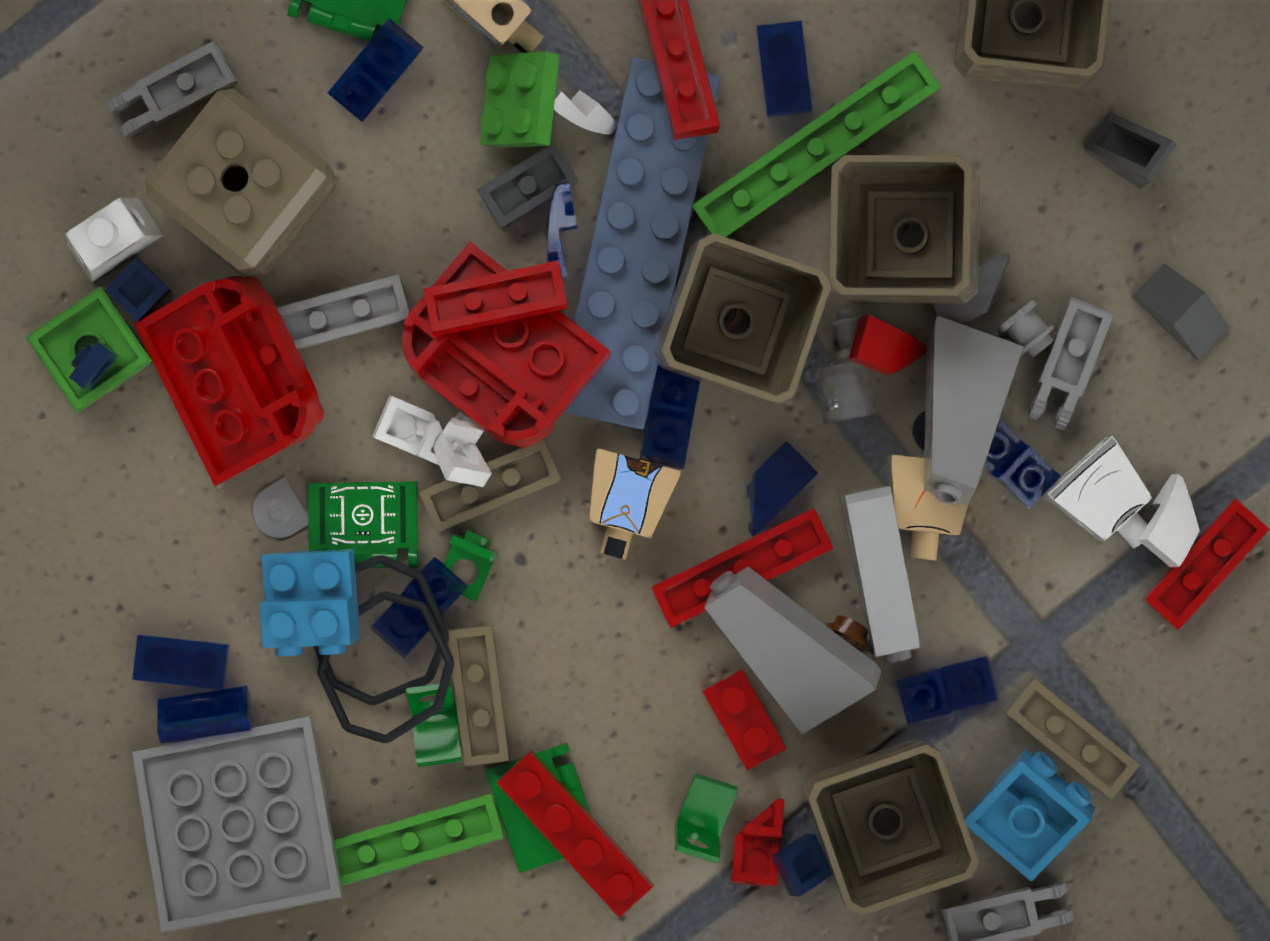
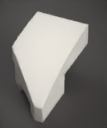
[554,88,618,135]
[372,395,443,465]
[433,412,492,487]
[1138,474,1200,567]

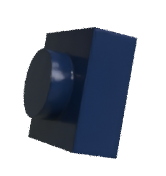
[105,257,171,321]
[69,342,119,391]
[772,833,832,897]

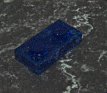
[756,21,812,118]
[132,634,230,690]
[157,686,251,744]

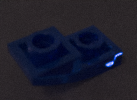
[328,18,424,122]
[640,365,700,469]
[983,418,1061,509]
[370,556,468,658]
[896,655,999,724]

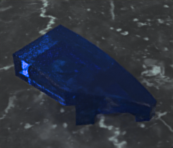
[545,182,578,278]
[747,441,818,537]

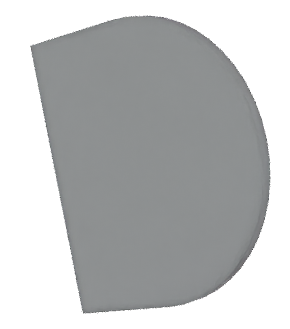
[252,476,308,538]

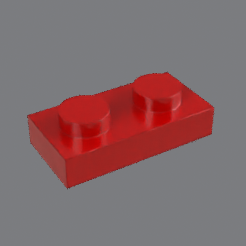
[702,668,787,771]

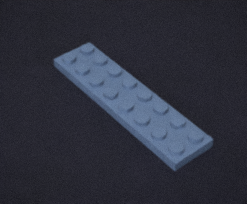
[564,57,721,430]

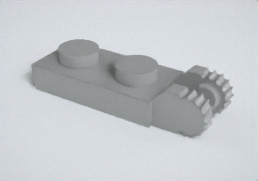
[106,41,238,138]
[1028,297,1114,431]
[941,882,1074,941]

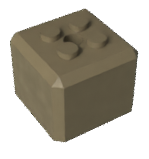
[954,0,1110,90]
[145,89,336,277]
[829,155,980,304]
[654,233,831,404]
[803,738,979,916]

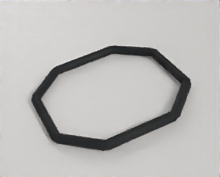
[313,555,449,705]
[317,591,454,743]

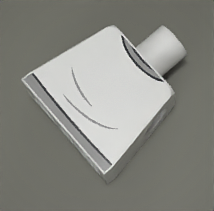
[65,198,164,283]
[1042,436,1152,549]

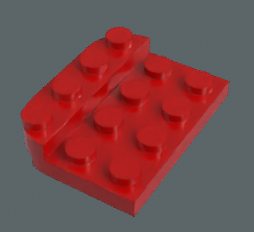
[402,242,611,448]
[134,276,324,486]

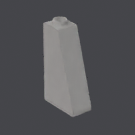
[924,315,1024,506]
[839,486,921,663]
[704,567,881,735]

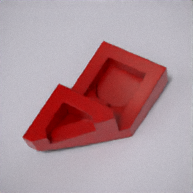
[848,315,927,376]
[731,798,784,887]

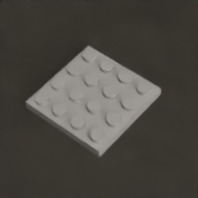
[132,716,344,933]

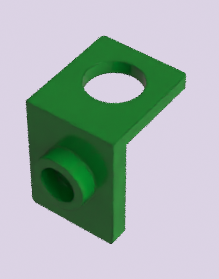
[435,530,498,601]
[405,682,462,767]
[674,774,737,863]

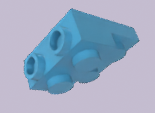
[259,549,361,656]
[964,748,1095,882]

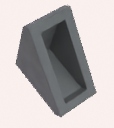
[1084,112,1176,189]
[1132,264,1229,360]

